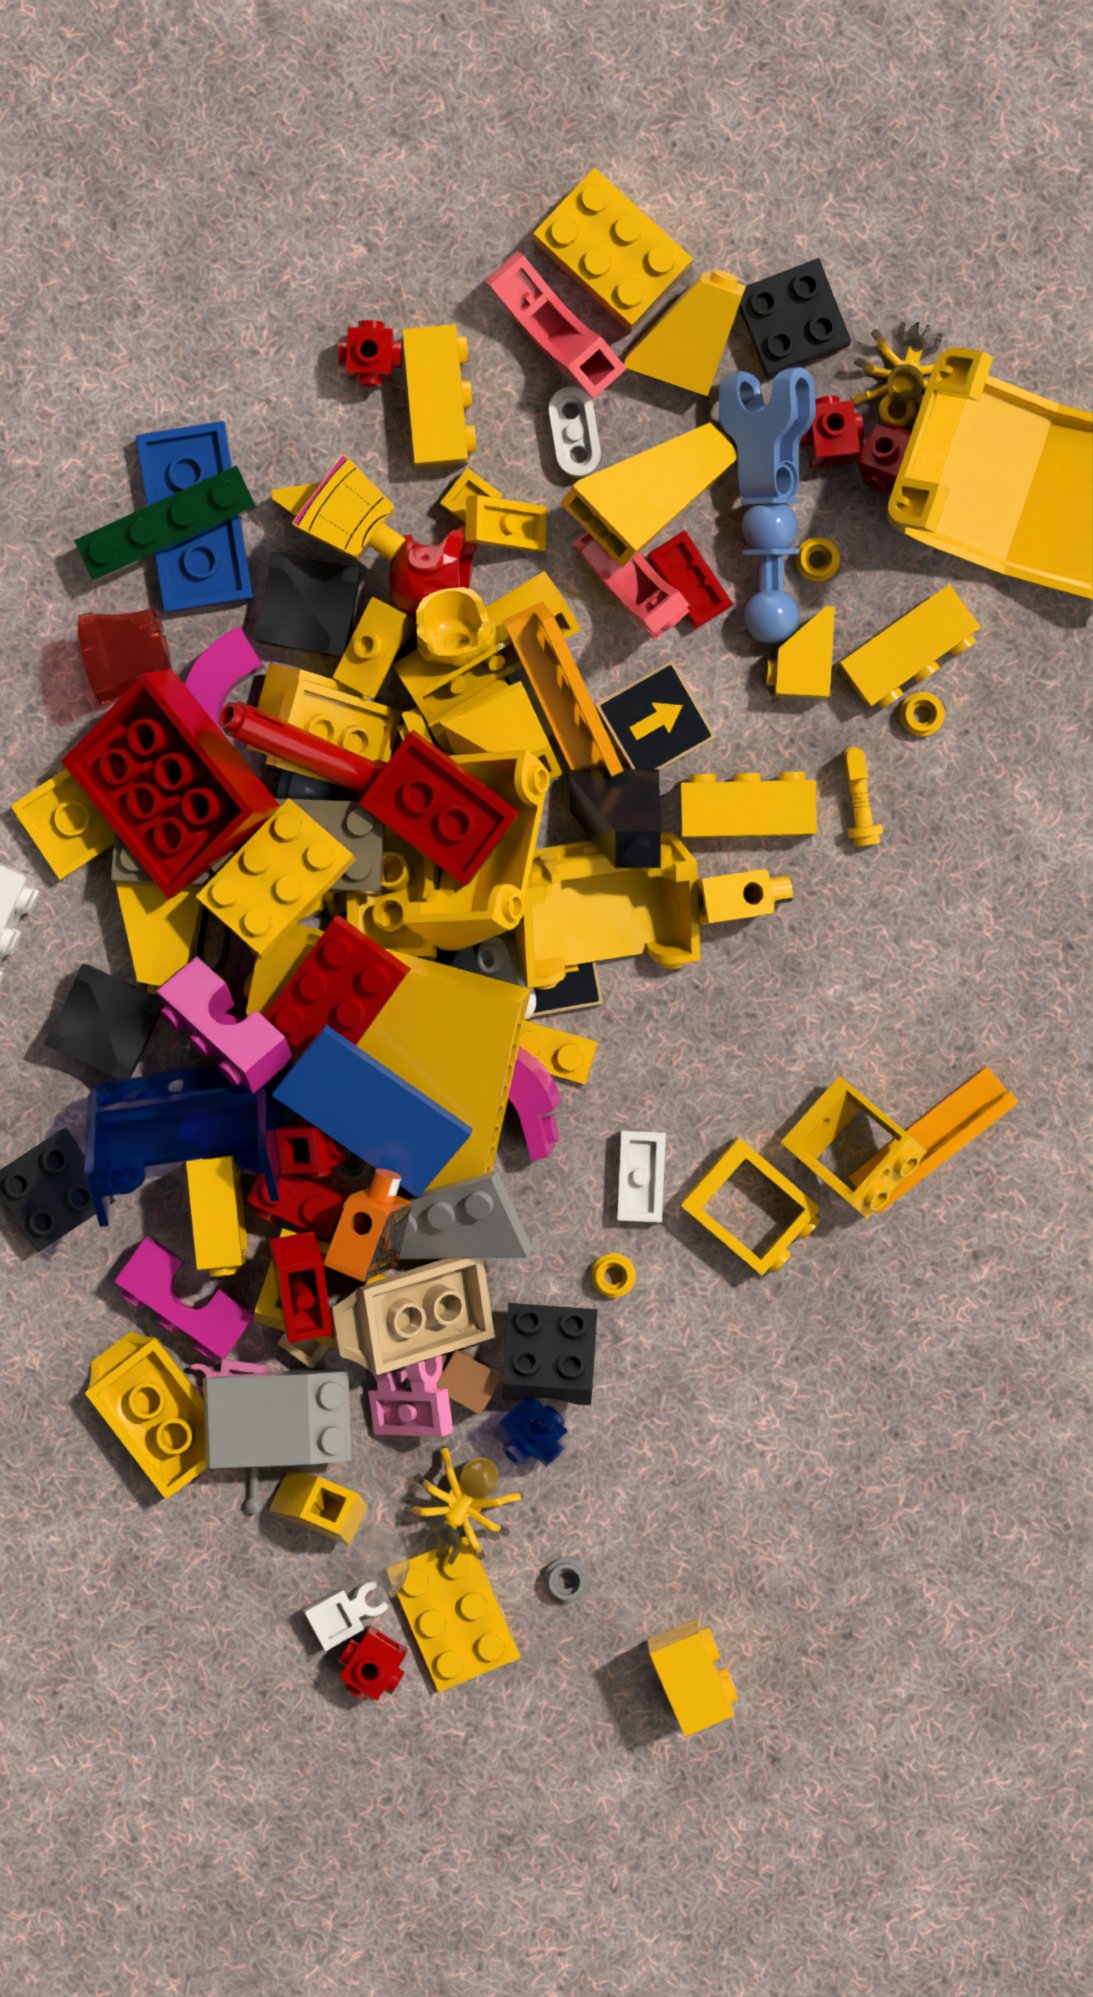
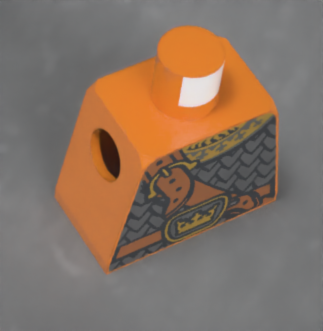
[323,1169,412,1282]

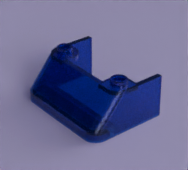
[84,1065,280,1227]

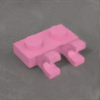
[368,1355,453,1437]

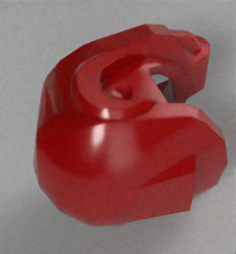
[390,525,477,620]

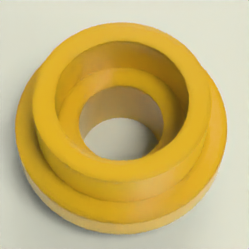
[795,537,840,582]
[899,692,945,737]
[591,1253,636,1298]

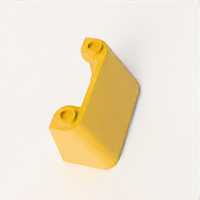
[403,750,550,951]
[514,831,701,989]

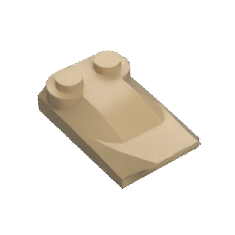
[331,1258,495,1375]

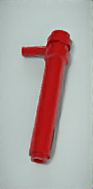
[219,701,387,799]

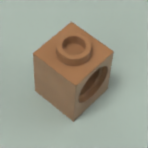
[436,1349,503,1415]

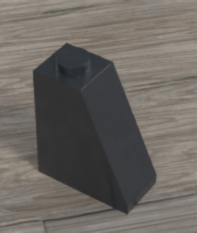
[570,769,661,868]

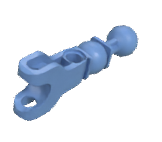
[719,367,816,645]

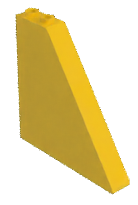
[243,924,531,1195]

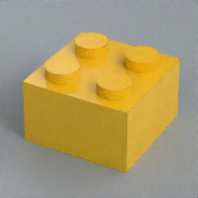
[648,1619,739,1737]

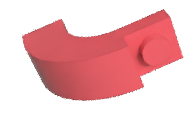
[484,251,627,399]
[571,532,690,640]

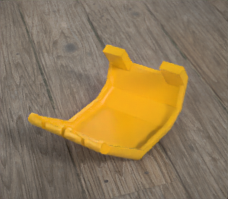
[887,347,1093,600]

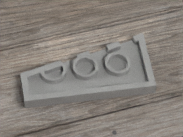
[399,1171,534,1259]

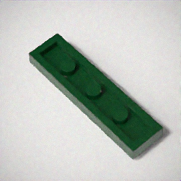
[74,465,257,583]

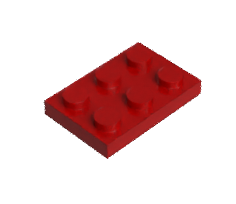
[359,730,521,886]
[264,915,411,1052]

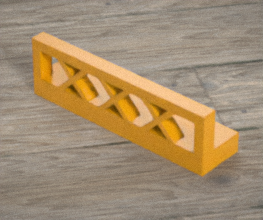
[502,601,624,777]
[847,1066,1019,1214]

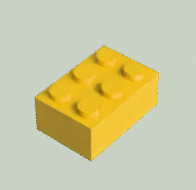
[533,167,693,333]

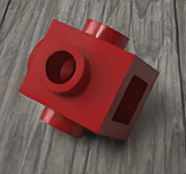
[338,320,402,387]
[799,396,864,469]
[856,424,911,494]
[275,1114,347,1178]
[338,1625,408,1701]

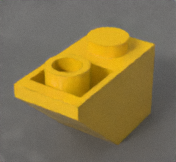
[269,1470,368,1546]

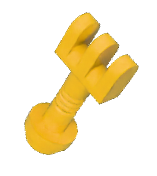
[843,747,884,846]

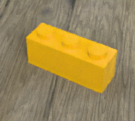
[402,324,477,469]
[837,584,981,710]
[680,772,817,838]

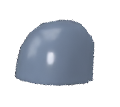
[276,769,336,801]

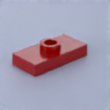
[647,530,734,630]

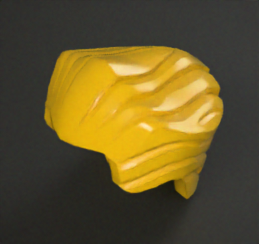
[416,587,496,666]

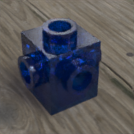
[493,1398,568,1472]

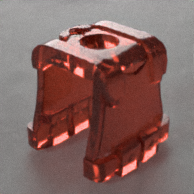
[77,609,173,706]

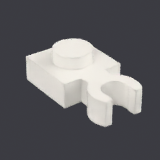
[302,1580,388,1651]

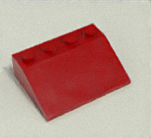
[61,669,281,899]

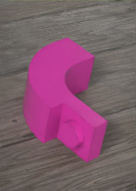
[185,626,265,733]
[508,1046,561,1161]

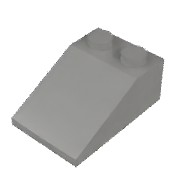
[203,1368,352,1469]

